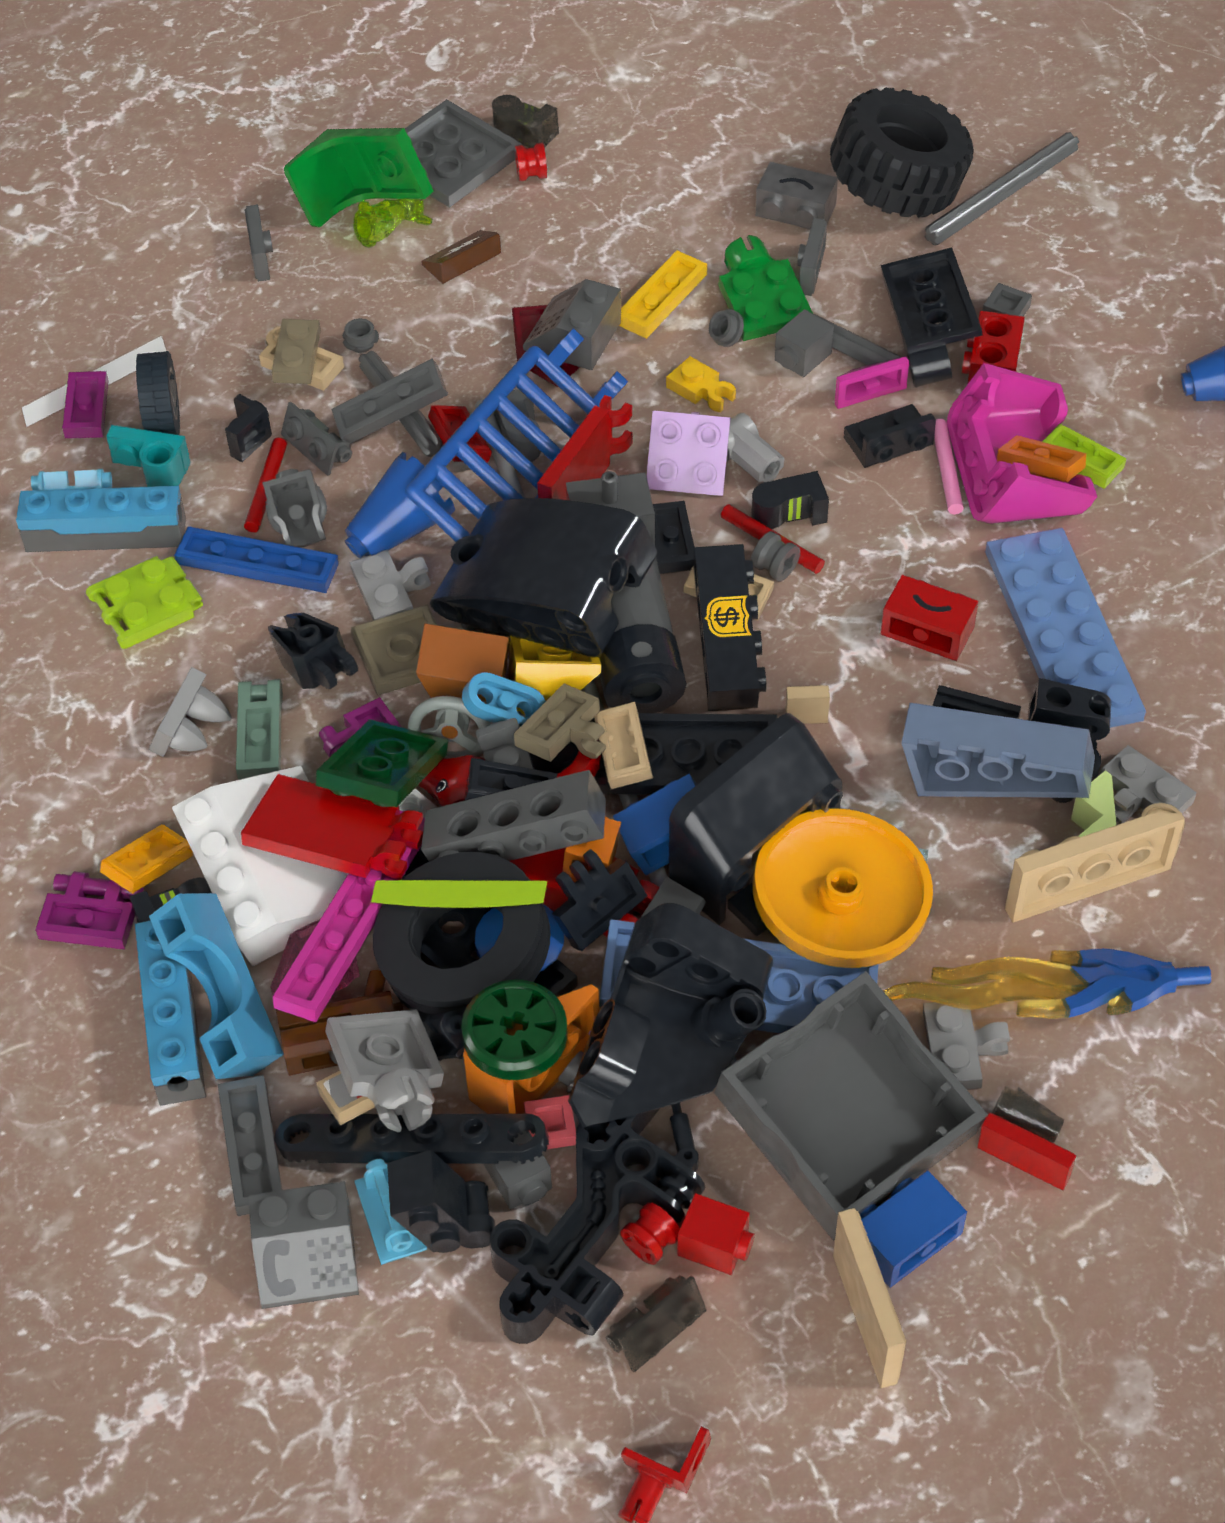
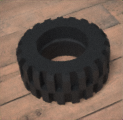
[830,87,974,218]

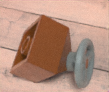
[408,623,510,758]

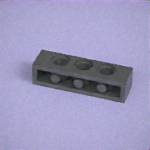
[421,770,606,861]

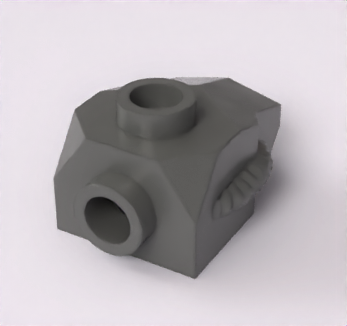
[263,469,327,548]

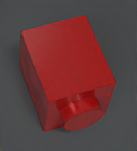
[677,1193,755,1276]

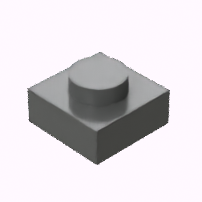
[982,283,1032,316]

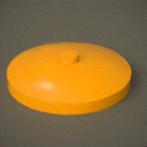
[753,808,933,968]

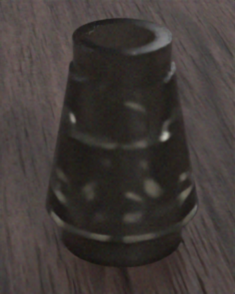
[992,1086,1064,1143]

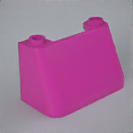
[947,363,1097,524]

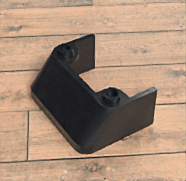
[669,713,843,925]

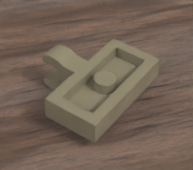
[514,684,606,762]

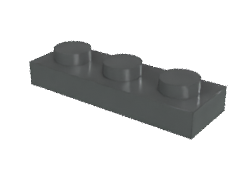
[331,358,448,444]
[218,1075,282,1216]

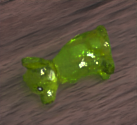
[353,199,433,248]

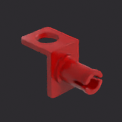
[618,1426,711,1523]

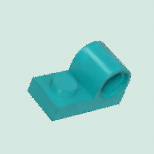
[106,425,191,487]

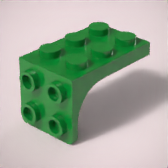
[284,128,434,227]

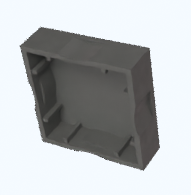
[714,971,988,1241]

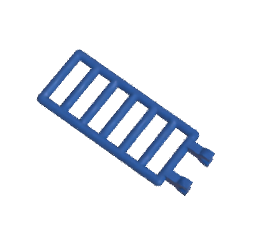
[405,328,628,542]

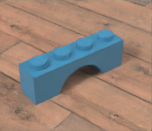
[149,893,284,1079]

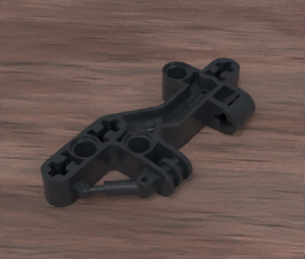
[490,1102,706,1344]

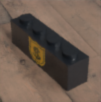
[693,544,766,711]

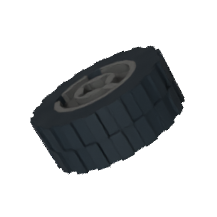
[136,351,180,435]

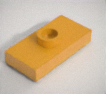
[100,824,193,894]

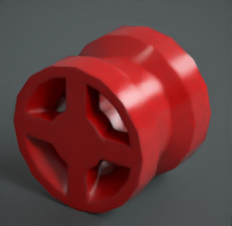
[515,143,547,181]
[620,1202,680,1265]

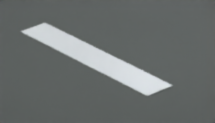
[22,336,166,427]

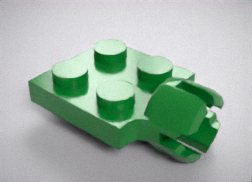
[718,235,813,341]

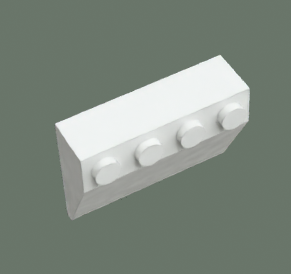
[172,766,348,966]

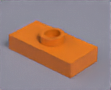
[997,435,1086,482]

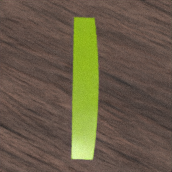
[371,880,547,908]

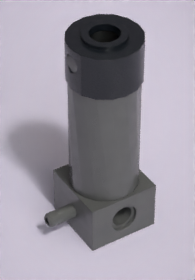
[566,471,687,713]

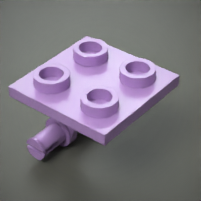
[646,411,731,496]

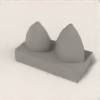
[148,667,232,757]

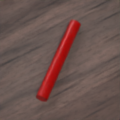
[244,437,288,533]
[721,504,825,574]

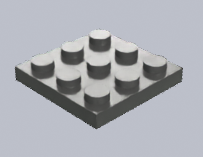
[405,99,522,208]

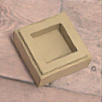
[785,685,830,724]

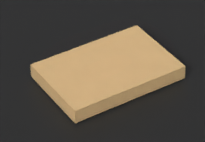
[833,1208,906,1388]

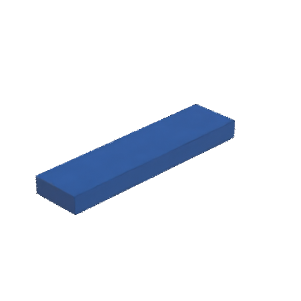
[174,526,339,593]

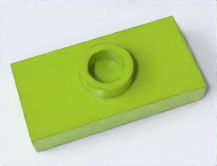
[1042,424,1127,489]

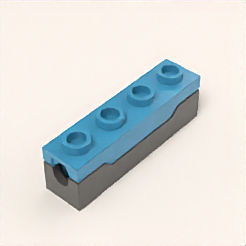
[16,486,186,552]
[135,921,206,1106]

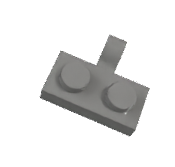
[350,550,431,621]
[1101,745,1197,824]
[923,999,1010,1089]

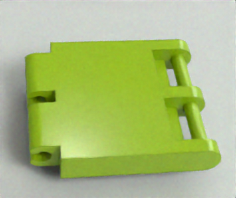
[86,556,203,649]

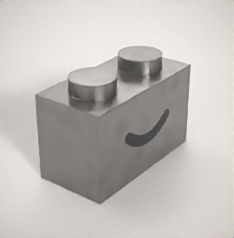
[755,162,838,229]

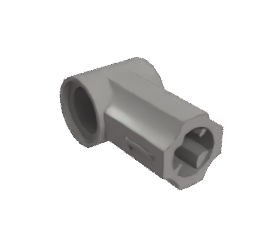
[727,413,784,482]

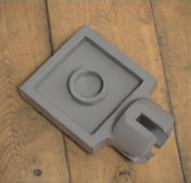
[325,1009,444,1132]

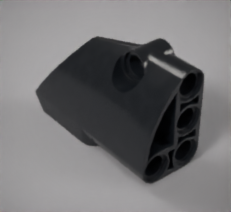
[568,903,773,1128]

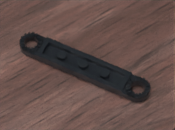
[274,1114,549,1164]

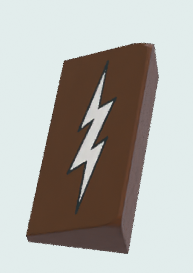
[421,230,501,284]

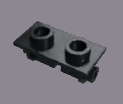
[419,1011,465,1061]

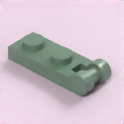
[236,679,283,780]

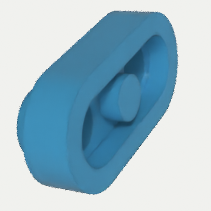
[462,672,546,727]

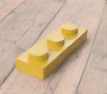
[619,250,707,339]

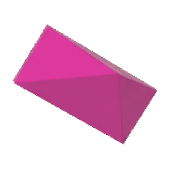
[835,356,909,409]

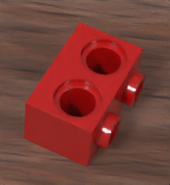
[961,311,1025,384]

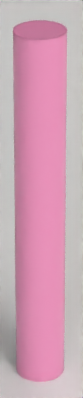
[934,419,964,515]

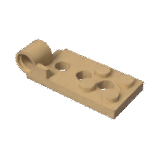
[1005,803,1185,923]

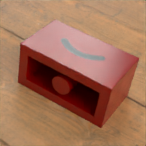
[881,575,979,661]

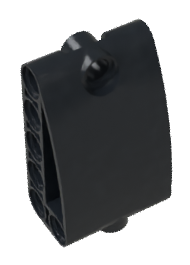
[430,498,657,657]

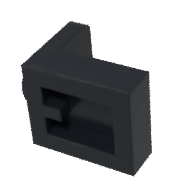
[225,394,272,462]

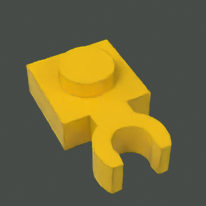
[666,356,736,413]

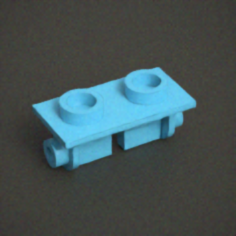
[31,469,112,491]
[354,1159,427,1265]

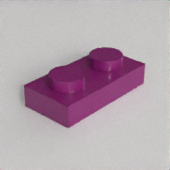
[62,371,109,439]

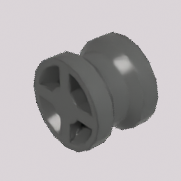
[751,531,800,581]

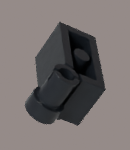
[387,1150,495,1253]

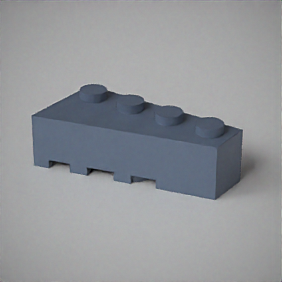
[901,703,1095,798]

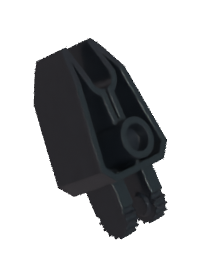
[268,613,359,690]

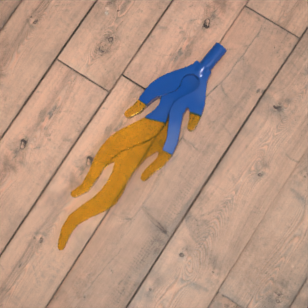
[883,948,1211,1019]

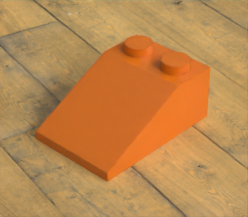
[463,984,600,1114]

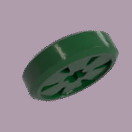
[462,980,568,1080]

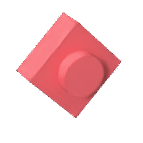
[524,1095,576,1150]

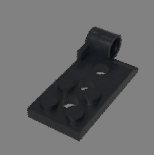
[881,247,983,387]

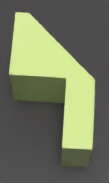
[1071,770,1116,837]

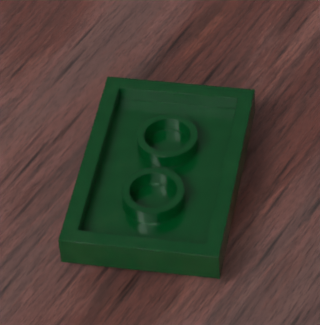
[315,719,448,807]

